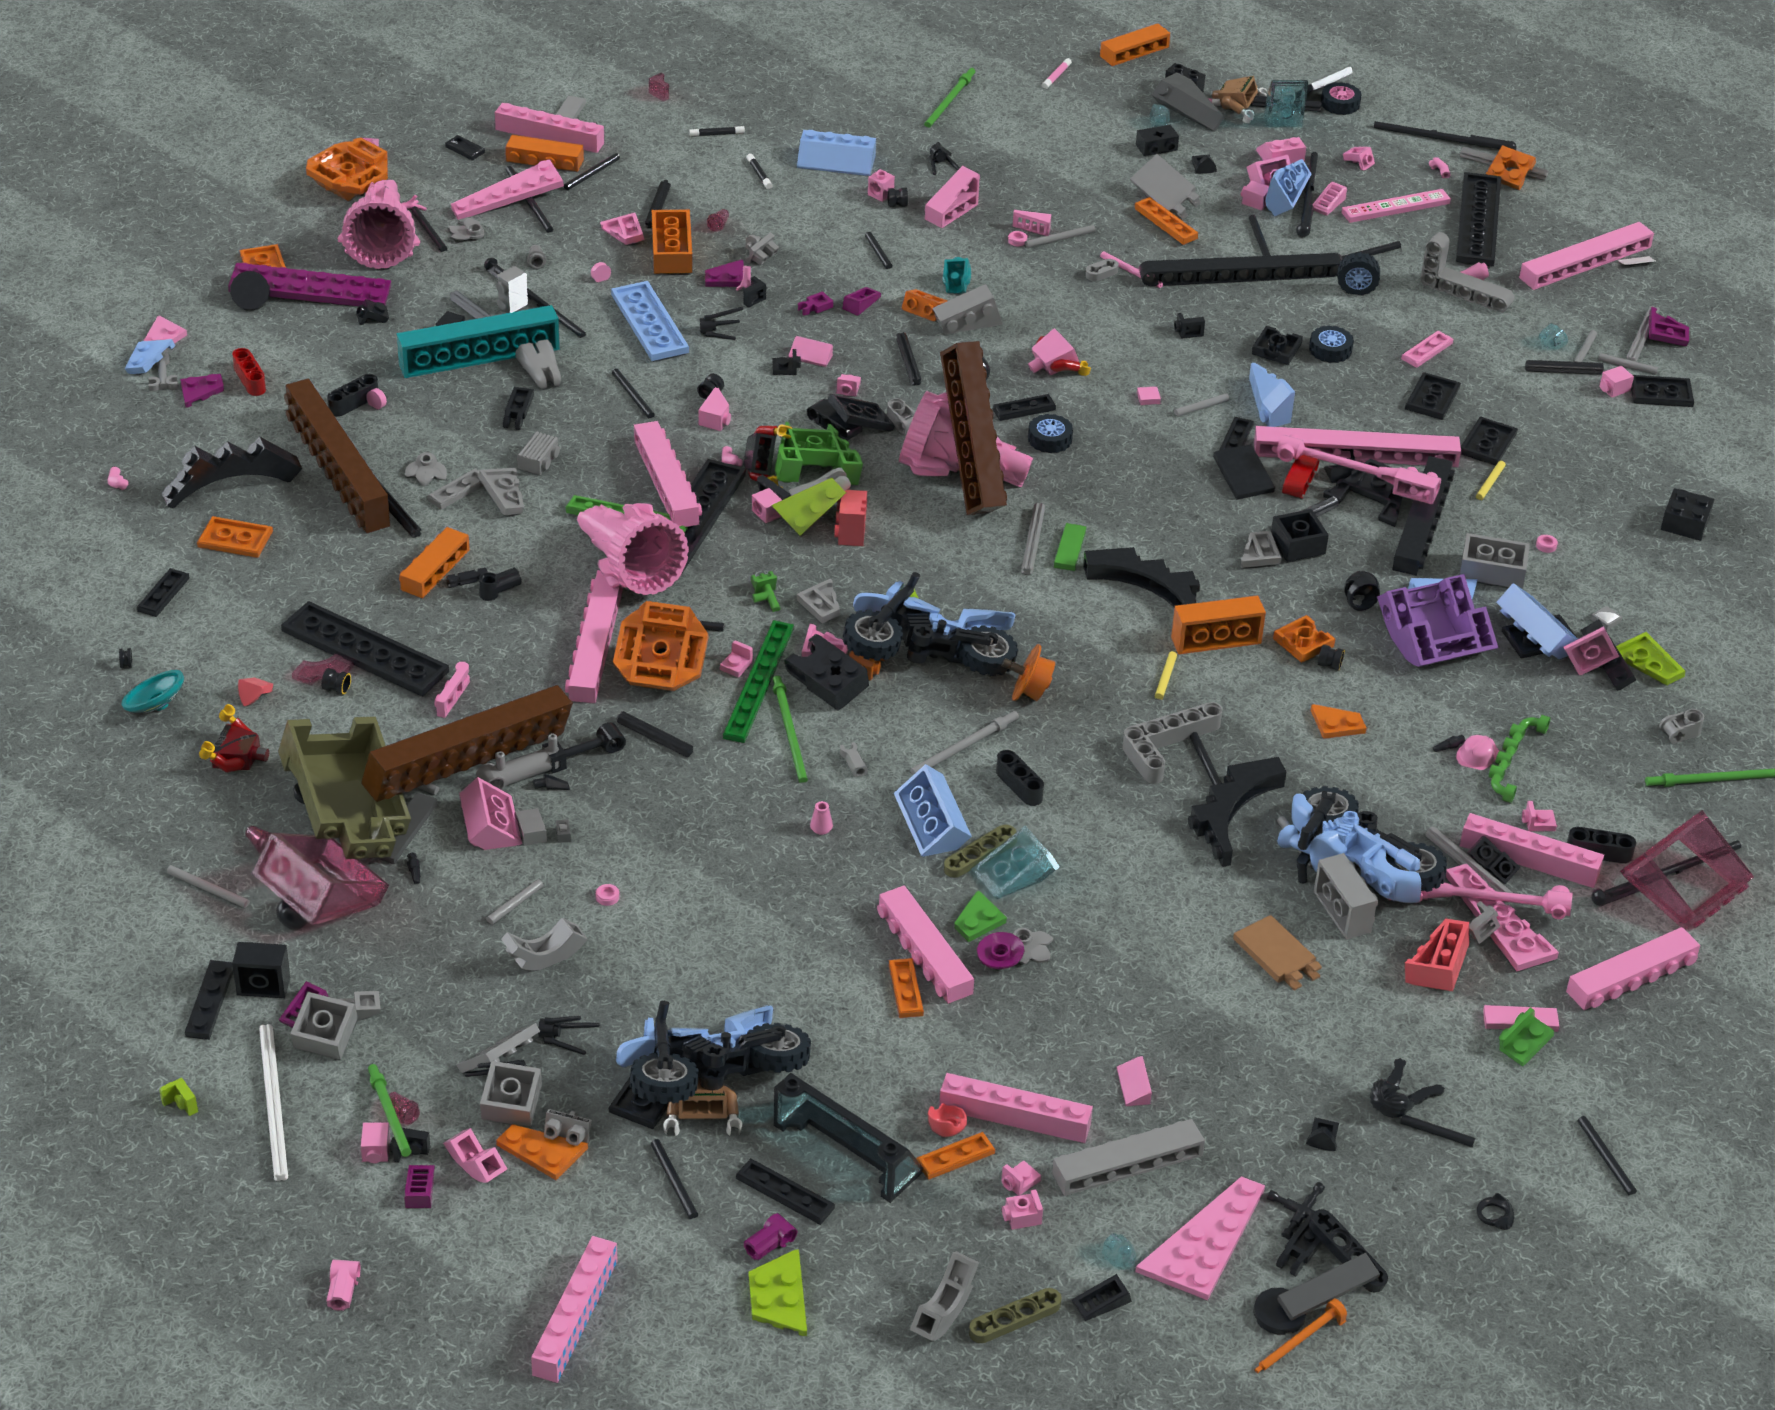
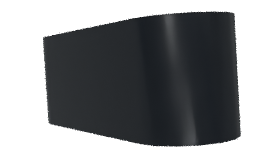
[327,374,378,417]
[807,399,862,441]
[996,750,1044,806]
[1567,827,1636,864]

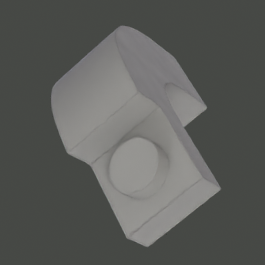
[501,918,588,971]
[910,1251,979,1341]

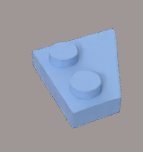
[125,339,175,374]

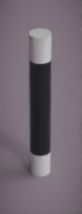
[689,126,745,137]
[746,154,773,189]

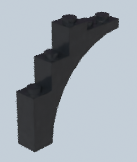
[162,436,303,508]
[1083,547,1200,608]
[1188,757,1287,867]

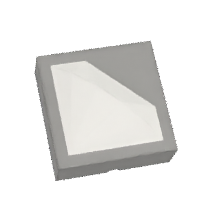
[1591,606,1622,631]

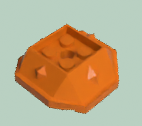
[306,137,388,201]
[613,601,709,691]

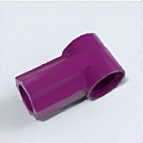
[744,1213,798,1260]

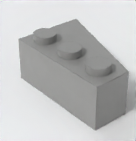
[933,284,1003,335]

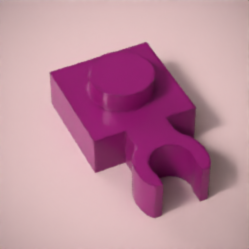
[798,291,834,316]

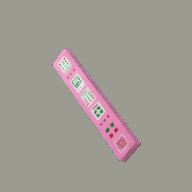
[1341,189,1451,223]

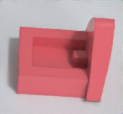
[238,677,273,706]

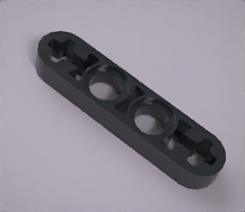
[1309,1209,1388,1293]

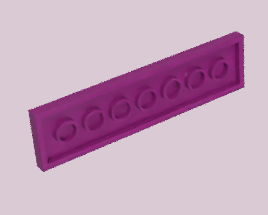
[228,263,391,307]

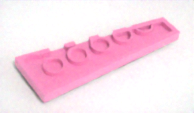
[451,159,564,220]

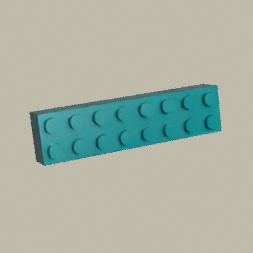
[396,305,560,378]

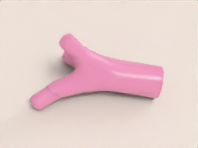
[401,195,427,211]
[736,266,751,291]

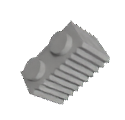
[496,266,528,313]
[517,431,560,475]

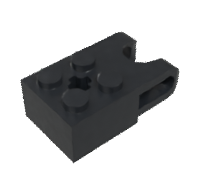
[784,634,869,711]

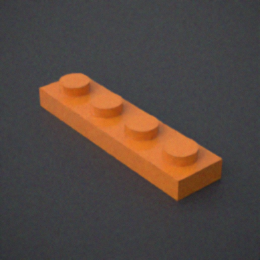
[1135,197,1198,245]

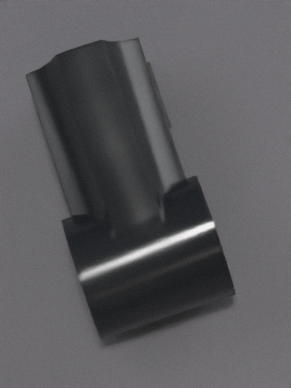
[479,567,522,601]

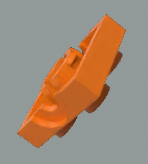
[1486,145,1536,190]
[1273,615,1335,663]

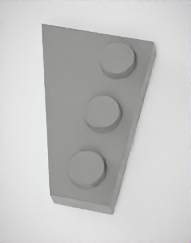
[478,468,524,515]
[457,1023,540,1073]

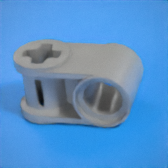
[887,398,915,435]
[1659,709,1704,744]

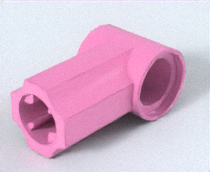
[327,1259,361,1311]

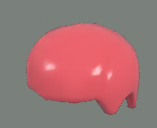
[927,1103,967,1137]

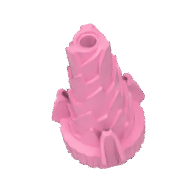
[338,180,420,269]
[899,391,1033,487]
[577,503,689,595]

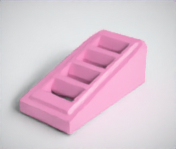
[1313,182,1347,216]
[1013,210,1051,236]

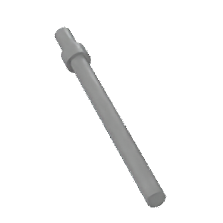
[910,711,1019,775]

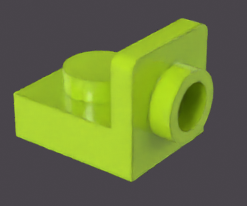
[159,1077,198,1116]

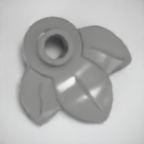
[449,217,485,240]
[405,452,447,487]
[1013,928,1053,965]

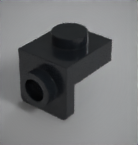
[356,299,389,325]

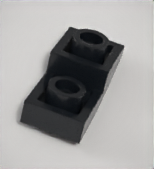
[1467,836,1520,884]

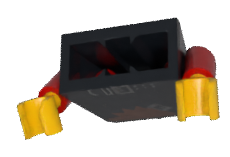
[743,424,792,488]

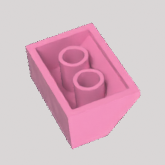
[459,777,522,850]

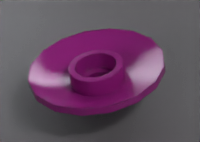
[977,932,1025,969]

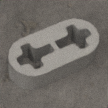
[1085,259,1119,281]

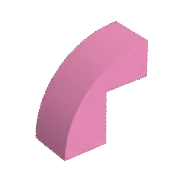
[443,1128,507,1183]

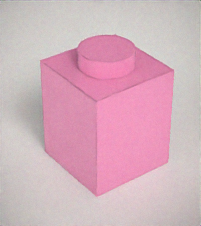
[1241,181,1269,211]
[1600,366,1634,397]
[361,1123,390,1163]

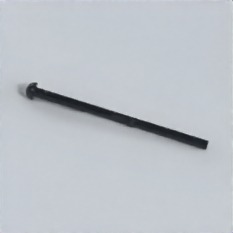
[1374,121,1517,150]
[1296,152,1318,237]
[484,258,586,338]
[1591,840,1742,906]

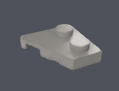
[1240,531,1281,568]
[797,579,840,624]

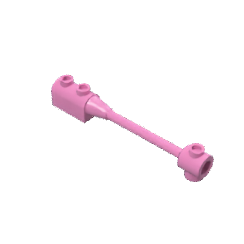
[1277,434,1441,504]
[1387,882,1573,919]

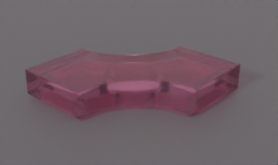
[292,654,354,685]

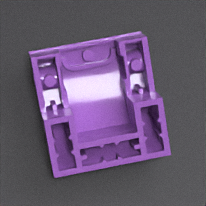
[1377,574,1498,667]

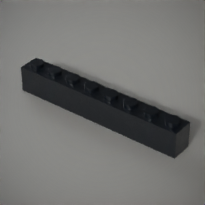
[1392,456,1455,576]

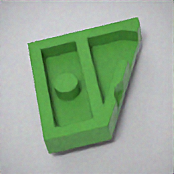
[954,891,1007,942]

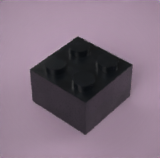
[1660,488,1715,541]
[1271,509,1329,562]
[232,942,290,999]

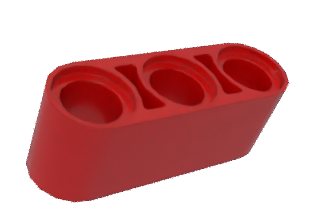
[232,348,266,396]
[1282,455,1320,499]

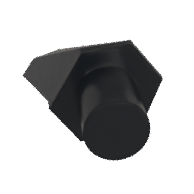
[533,773,570,790]

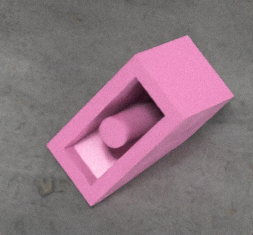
[699,387,731,431]

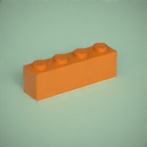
[1100,23,1170,66]
[505,135,584,172]
[399,527,470,599]

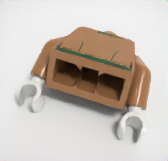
[1212,76,1268,123]
[663,1078,742,1136]

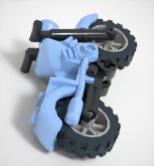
[1277,786,1447,903]

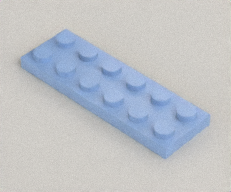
[611,281,689,361]

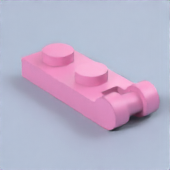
[434,662,470,718]

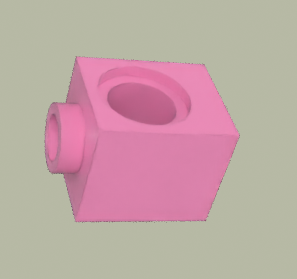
[868,169,895,202]
[752,488,782,523]

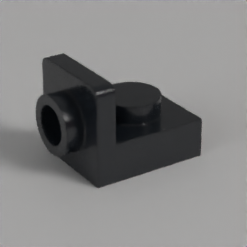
[743,276,767,308]
[1174,313,1205,339]
[772,349,801,375]
[390,1128,431,1163]

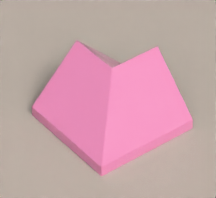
[1564,626,1619,675]

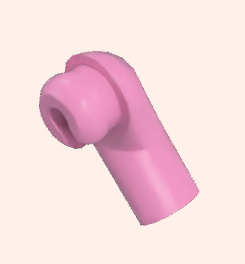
[1429,157,1451,178]
[722,446,743,467]
[108,467,128,490]

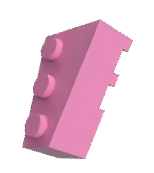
[925,166,980,228]

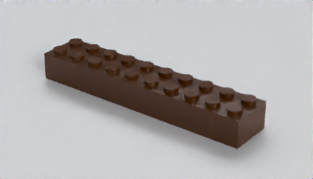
[284,378,390,533]
[361,685,573,802]

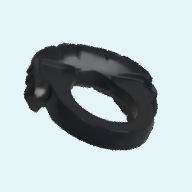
[1477,1193,1515,1230]

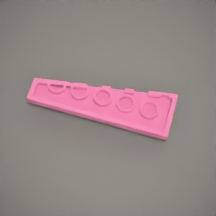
[1446,864,1559,971]

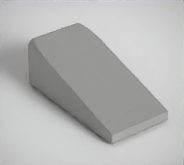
[515,808,547,846]

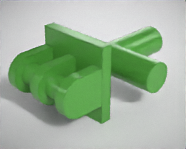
[751,571,781,612]

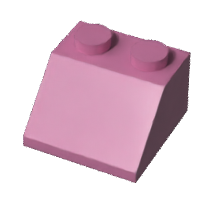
[1256,137,1306,164]
[1247,155,1290,186]

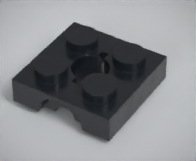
[1252,326,1303,365]

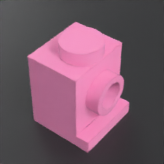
[1002,1189,1043,1230]

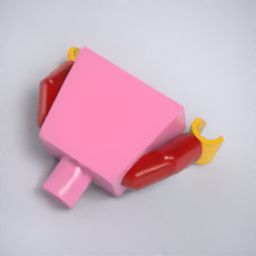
[1028,328,1091,376]

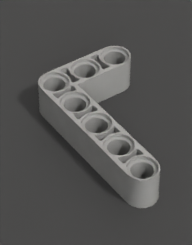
[1421,232,1515,313]
[1122,702,1223,784]

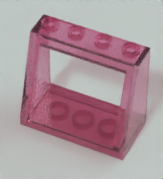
[1620,810,1754,929]
[252,833,389,924]

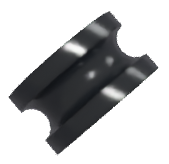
[119,648,133,668]

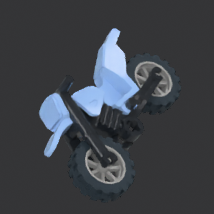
[842,572,1018,676]
[616,1000,811,1104]

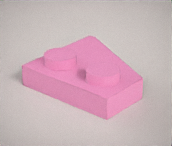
[600,213,644,245]

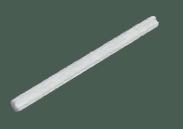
[259,1024,288,1181]

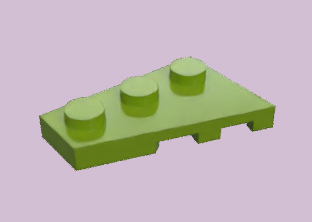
[771,478,846,536]
[1616,632,1685,685]

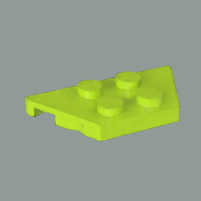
[748,1249,807,1336]

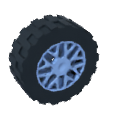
[1337,252,1380,295]
[1309,325,1354,363]
[1028,414,1073,453]

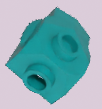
[942,257,972,294]

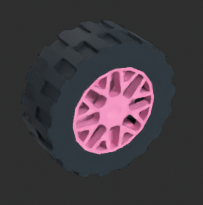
[1321,82,1362,115]

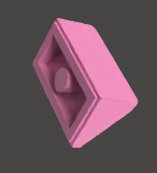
[789,336,833,367]
[1117,1056,1152,1106]

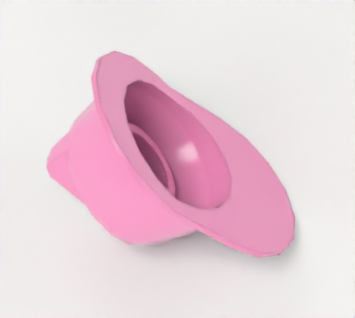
[1456,735,1499,770]

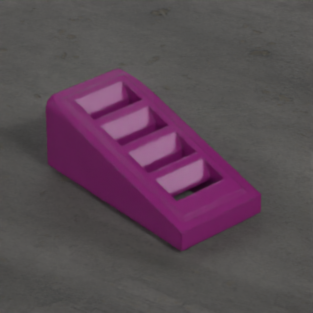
[842,287,881,316]
[279,981,329,1028]
[404,1165,435,1208]

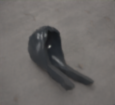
[1370,1058,1445,1118]

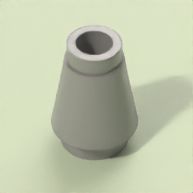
[527,245,546,269]

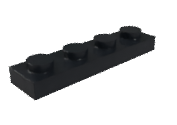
[1580,619,1636,691]
[185,960,233,1040]

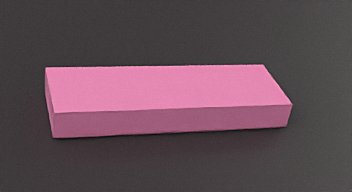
[1401,331,1453,368]
[1483,1005,1559,1032]

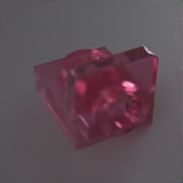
[649,73,669,101]

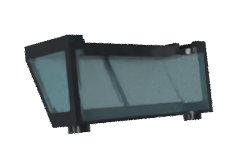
[774,1073,923,1203]

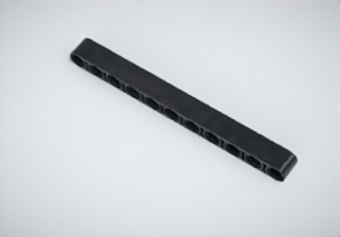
[1139,253,1343,286]

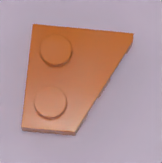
[1311,704,1367,739]

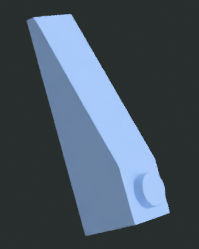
[1265,159,1311,217]
[1249,362,1295,427]

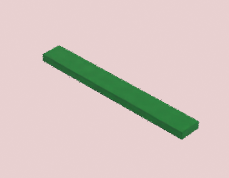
[723,620,794,743]

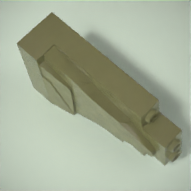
[278,716,411,859]

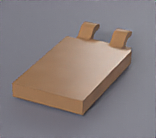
[1233,915,1322,990]

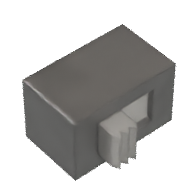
[556,819,571,843]

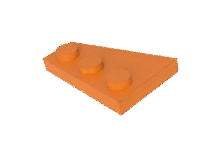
[496,1124,588,1180]

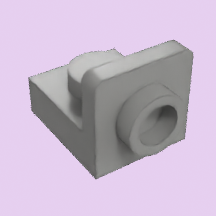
[1469,901,1500,944]

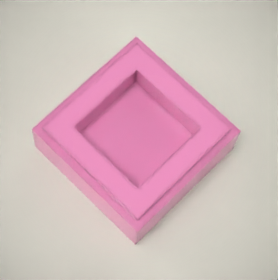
[1137,387,1161,405]

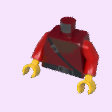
[199,704,269,773]

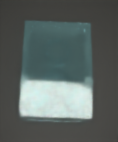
[1264,80,1308,127]
[971,826,1059,899]

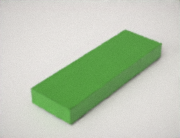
[1054,523,1087,571]

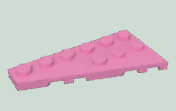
[1135,1176,1265,1300]

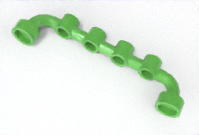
[1488,715,1551,803]

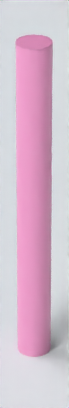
[1100,251,1163,288]

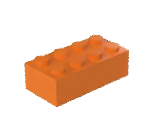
[652,209,692,274]
[1171,595,1266,654]

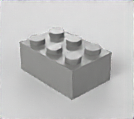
[1459,533,1530,589]
[1313,853,1378,940]

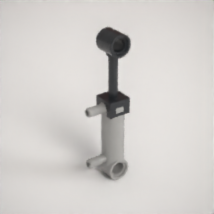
[475,722,626,790]

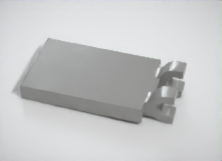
[1130,154,1201,220]

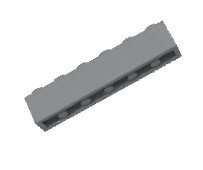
[1052,1119,1205,1196]

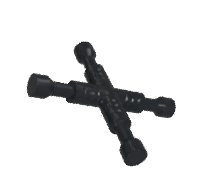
[1267,1182,1325,1240]

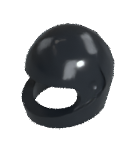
[1344,571,1380,611]

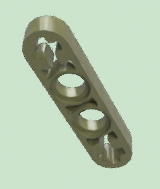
[944,825,1017,878]
[969,1288,1062,1343]

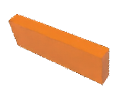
[889,958,924,1018]
[916,1132,995,1180]

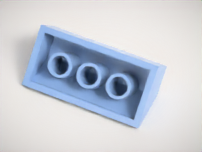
[797,130,876,176]
[1496,583,1578,659]
[894,764,972,857]

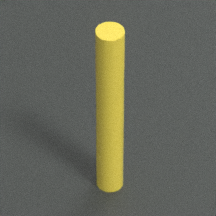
[1476,461,1506,500]
[1155,651,1177,700]

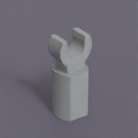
[840,742,868,777]

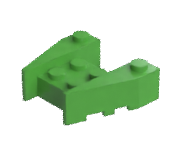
[774,422,863,485]

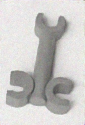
[148,353,178,391]

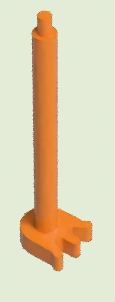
[1254,1298,1347,1373]

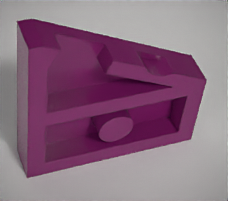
[705,260,744,287]
[1649,307,1689,347]
[180,374,224,408]

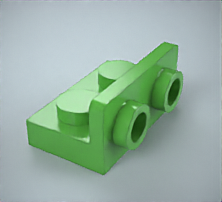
[1499,1007,1554,1067]

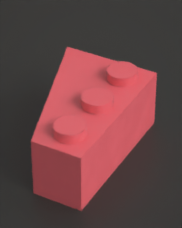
[834,490,867,546]
[1405,919,1470,991]

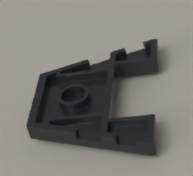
[1323,459,1403,527]

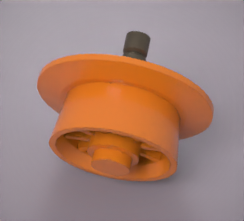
[1002,644,1055,701]

